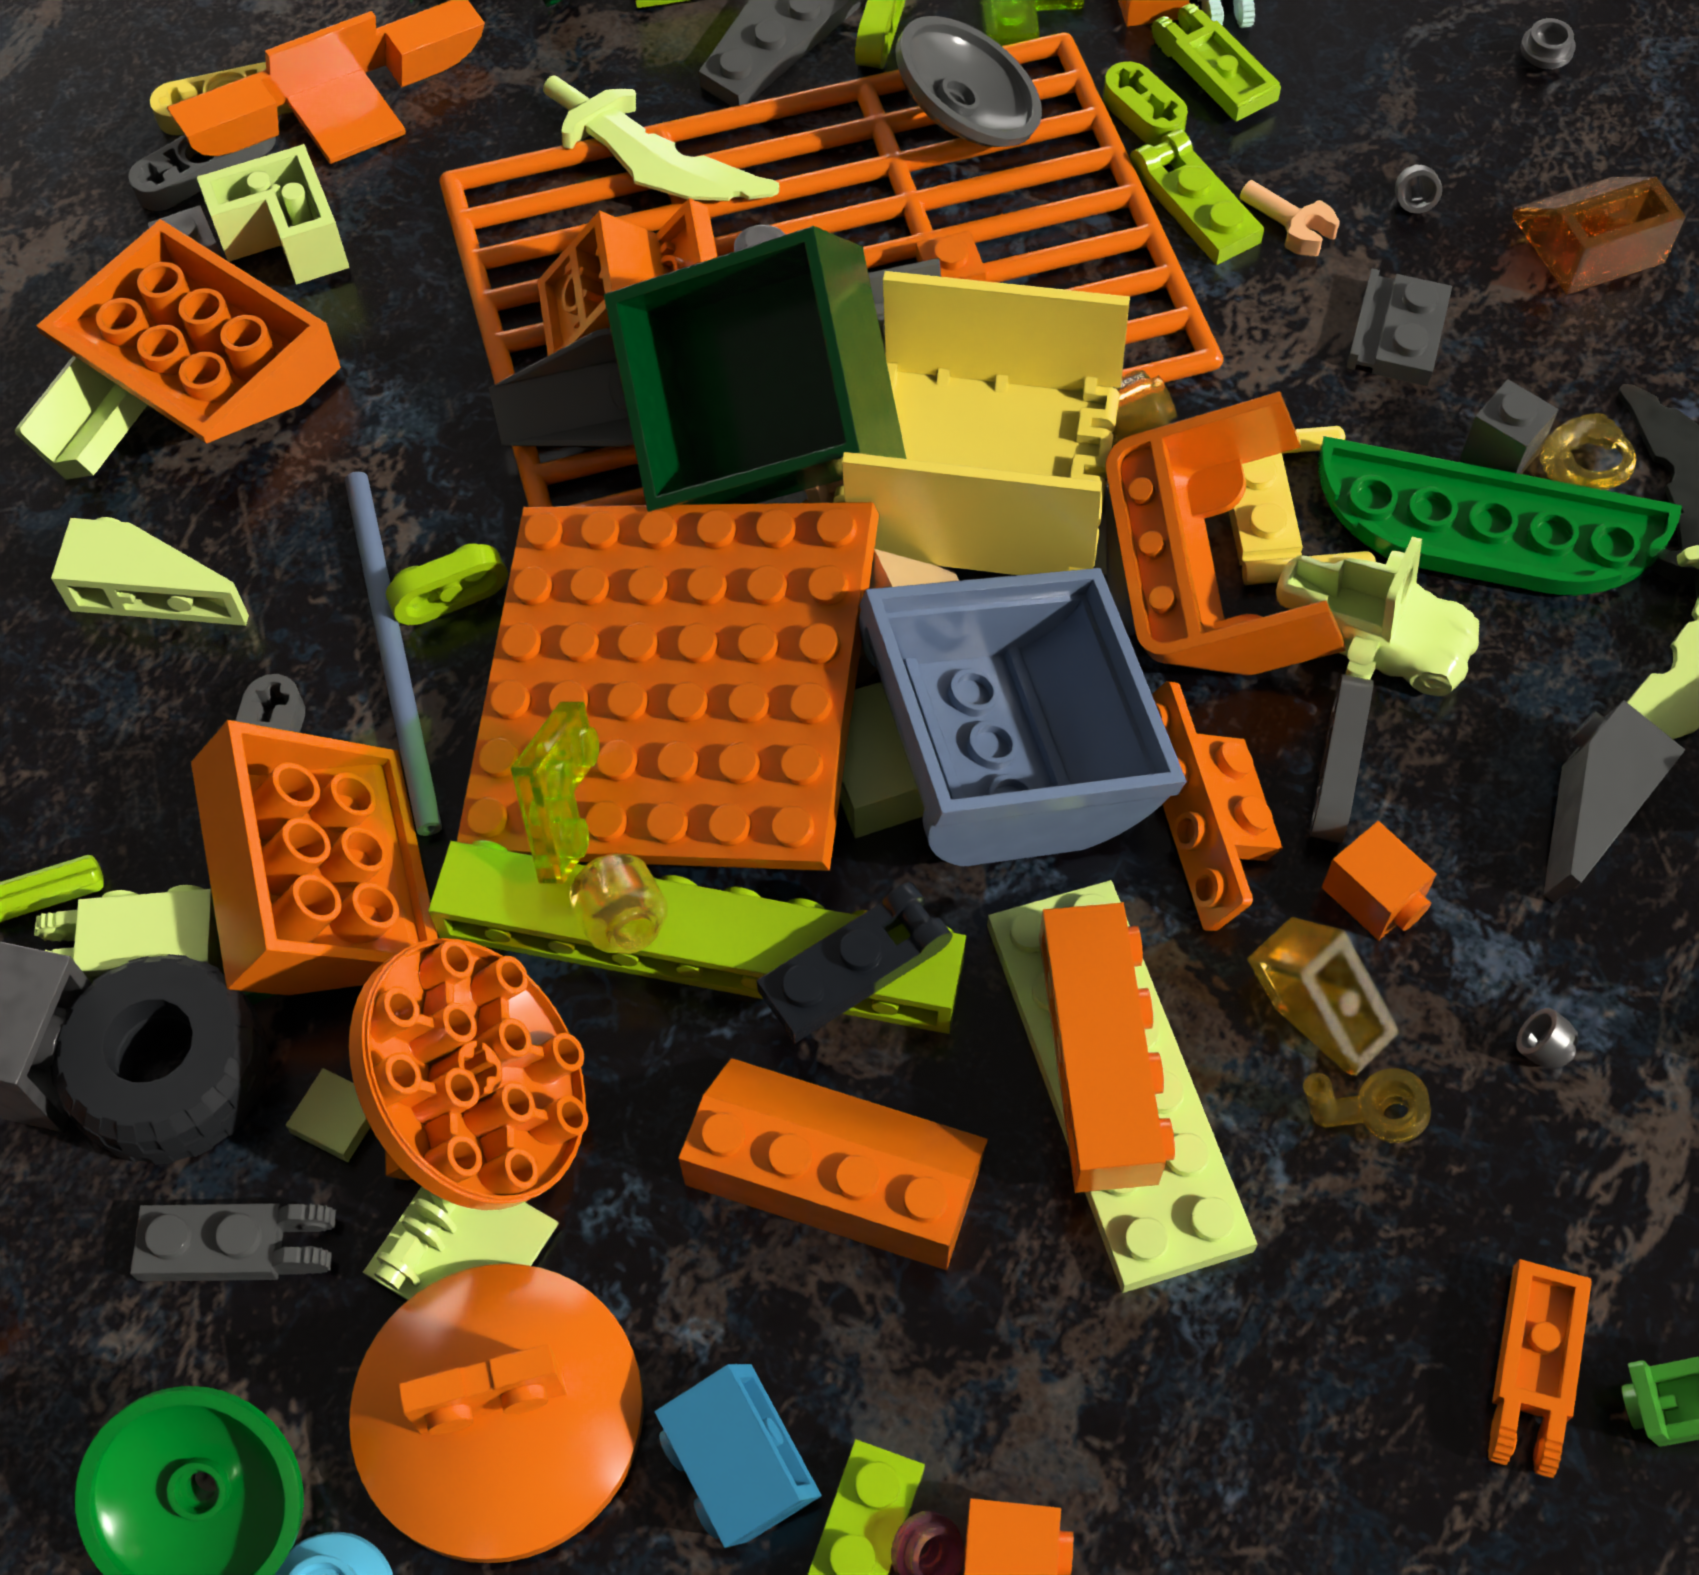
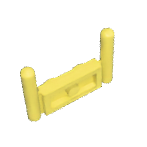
[1229,426,1376,585]

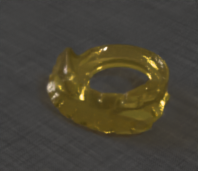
[1540,413,1636,490]

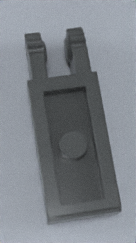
[131,1204,336,1282]

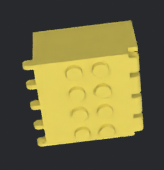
[833,271,1130,575]

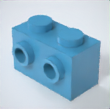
[654,1364,822,1548]

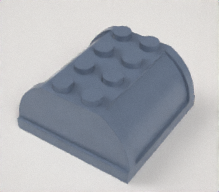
[858,568,1187,866]

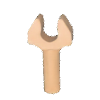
[1240,180,1339,256]

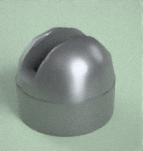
[1395,165,1442,213]
[1516,1008,1578,1068]

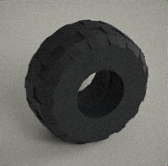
[50,954,269,1165]

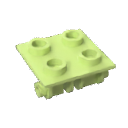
[363,1187,559,1300]

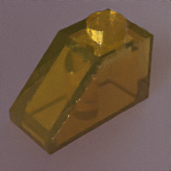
[1247,917,1400,1076]

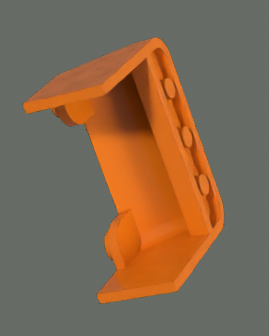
[1106,391,1346,676]

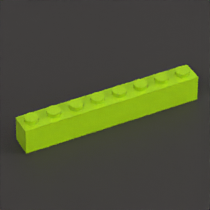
[428,840,966,1034]

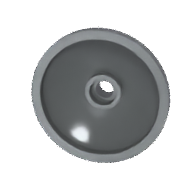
[895,16,1042,147]

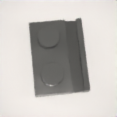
[1346,268,1452,386]

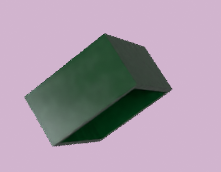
[603,226,907,512]

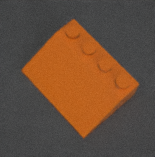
[36,219,341,444]
[191,720,438,995]

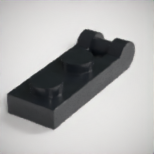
[756,882,953,1043]

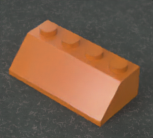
[679,1058,988,1270]

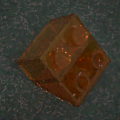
[1512,177,1686,295]

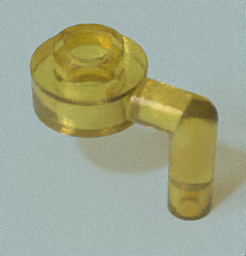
[1303,1068,1431,1143]

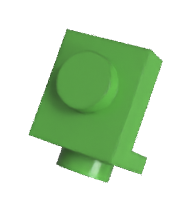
[1622,1357,1699,1447]

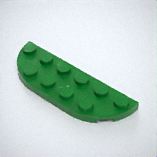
[1318,436,1682,596]

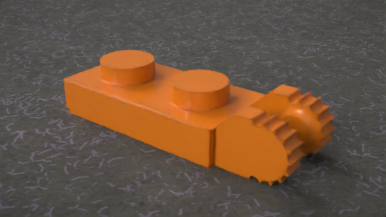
[1488,1259,1592,1478]

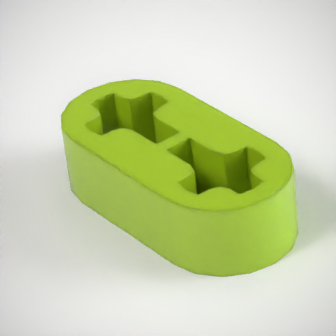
[1103,61,1188,146]

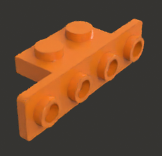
[1152,681,1283,931]

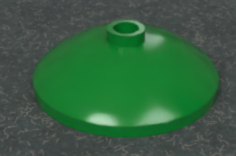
[75,1386,304,1575]

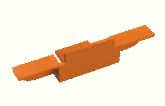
[167,0,485,164]

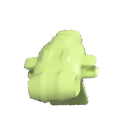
[1276,536,1479,696]

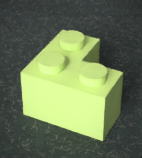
[197,144,350,285]

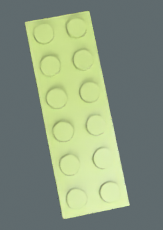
[987,880,1258,1293]

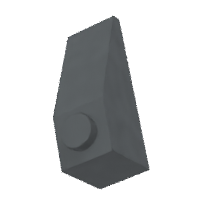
[1543,700,1685,903]

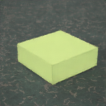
[286,1068,371,1162]

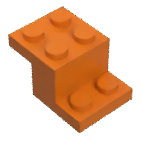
[537,198,717,356]

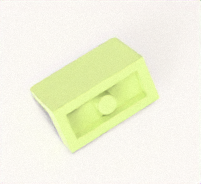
[15,356,147,480]

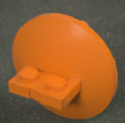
[349,938,588,1210]
[349,1264,644,1563]

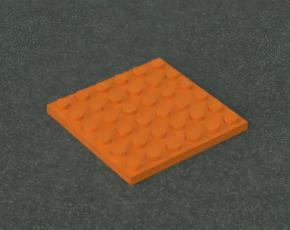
[456,502,879,871]

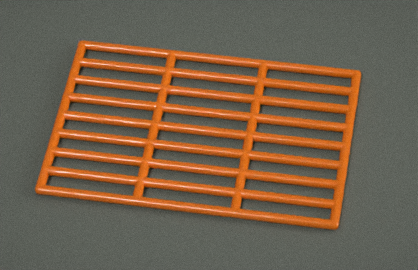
[439,32,1223,507]

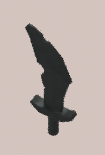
[1617,384,1699,599]

